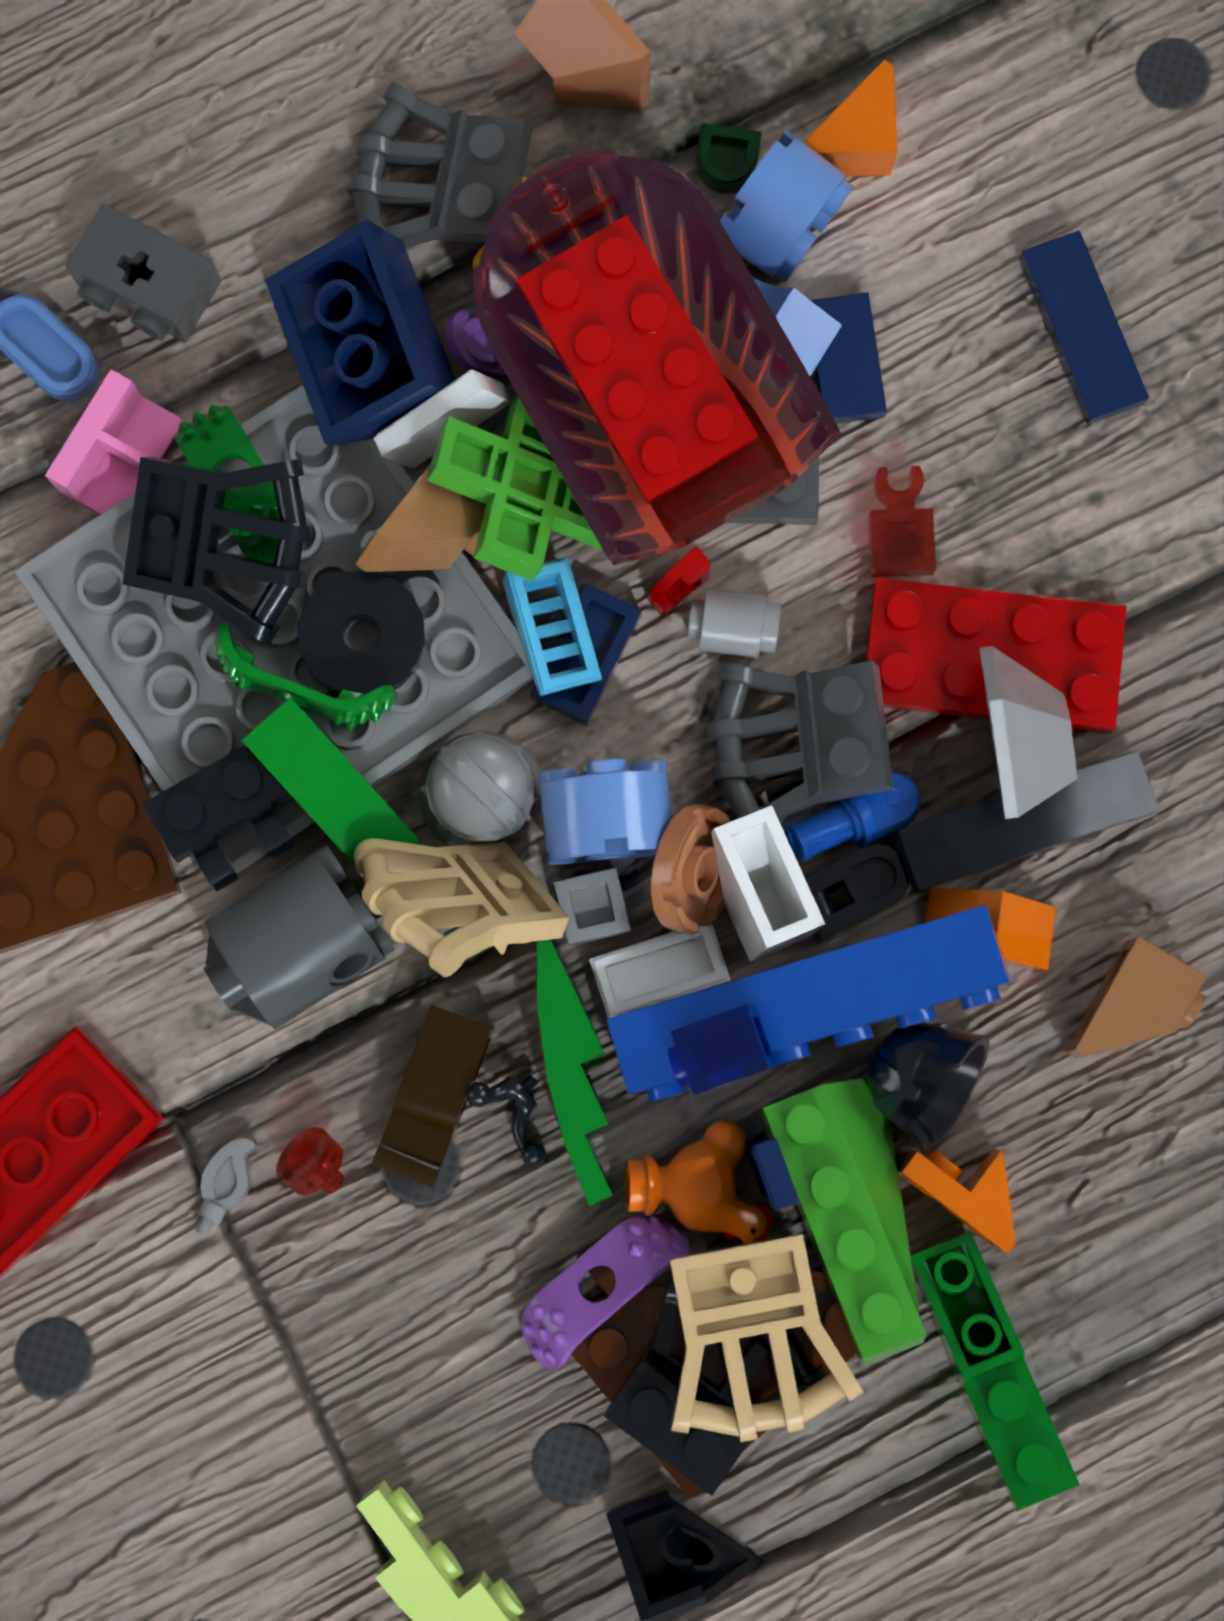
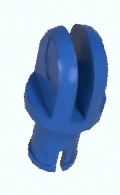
[784,771,921,863]

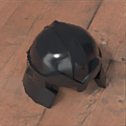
[865,1022,990,1153]

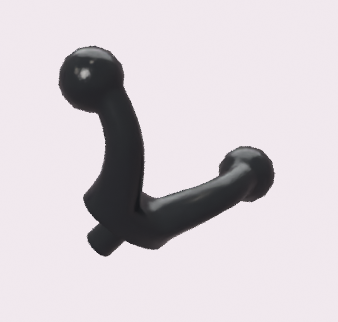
[466,1074,546,1166]

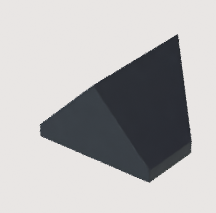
[606,1490,765,1621]

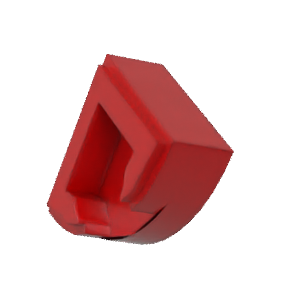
[647,546,711,615]

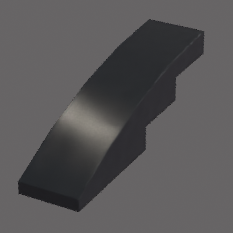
[892,751,1160,893]

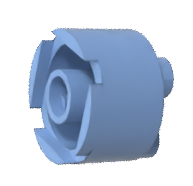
[719,130,854,282]
[538,759,673,865]

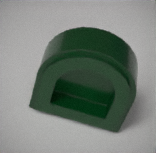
[696,123,762,194]

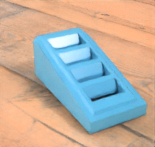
[502,557,602,697]

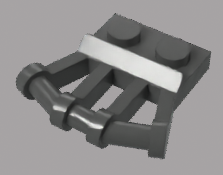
[348,82,532,248]
[707,660,894,824]

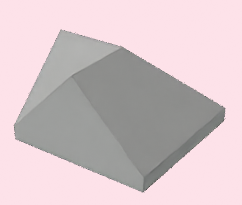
[979,646,1078,819]

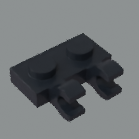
[142,745,296,892]

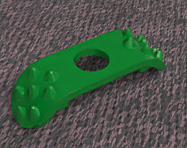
[174,404,279,563]
[215,622,398,731]

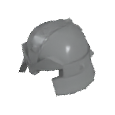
[419,729,541,846]

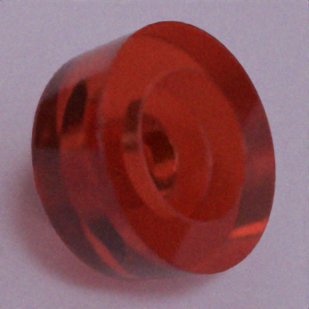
[276,1127,344,1196]

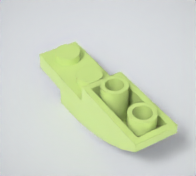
[357,1480,525,1621]

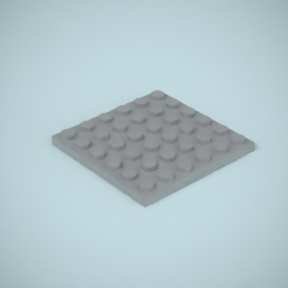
[14,385,534,877]

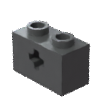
[65,203,221,343]

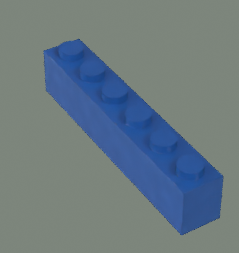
[606,905,1012,1102]

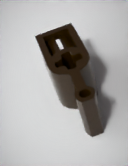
[372,1005,495,1188]

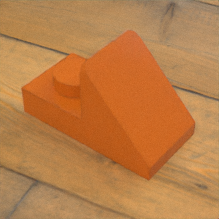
[897,1149,1016,1254]

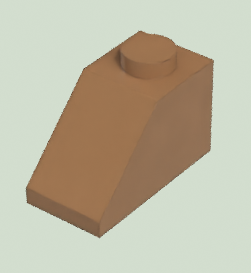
[355,464,486,572]
[1064,937,1207,1058]

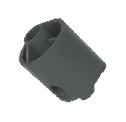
[204,845,395,1030]

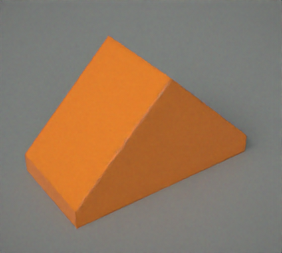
[803,59,897,176]
[924,888,1056,971]

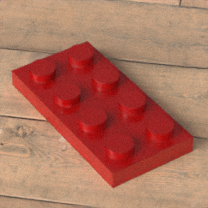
[516,215,759,505]
[865,578,1127,733]

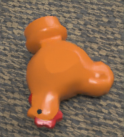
[624,1120,775,1245]

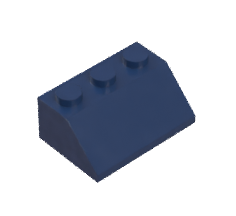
[265,219,455,446]

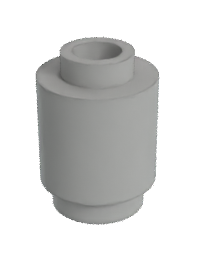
[688,588,781,658]

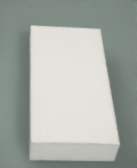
[374,370,512,468]
[589,924,731,1018]

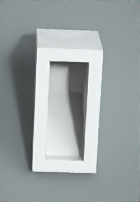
[711,805,825,962]

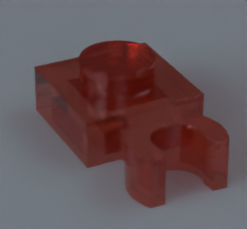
[868,466,936,578]

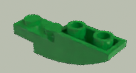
[911,1231,1080,1512]

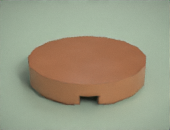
[651,804,730,935]

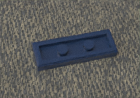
[1019,230,1149,425]

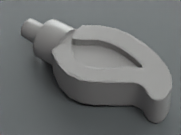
[195,1138,257,1236]

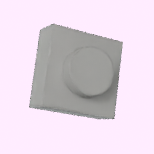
[554,868,631,946]

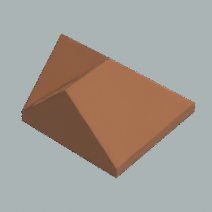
[514,0,651,112]

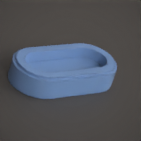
[0,295,99,402]

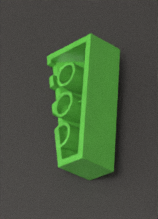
[763,1077,927,1367]

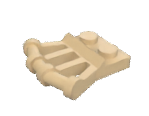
[353,838,569,978]
[669,1234,864,1442]

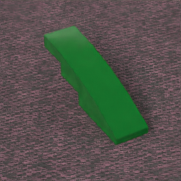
[241,697,423,873]
[537,939,613,1207]

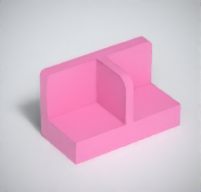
[45,369,183,515]

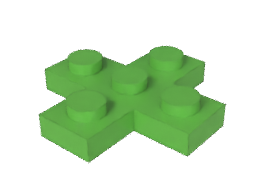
[426,392,623,581]

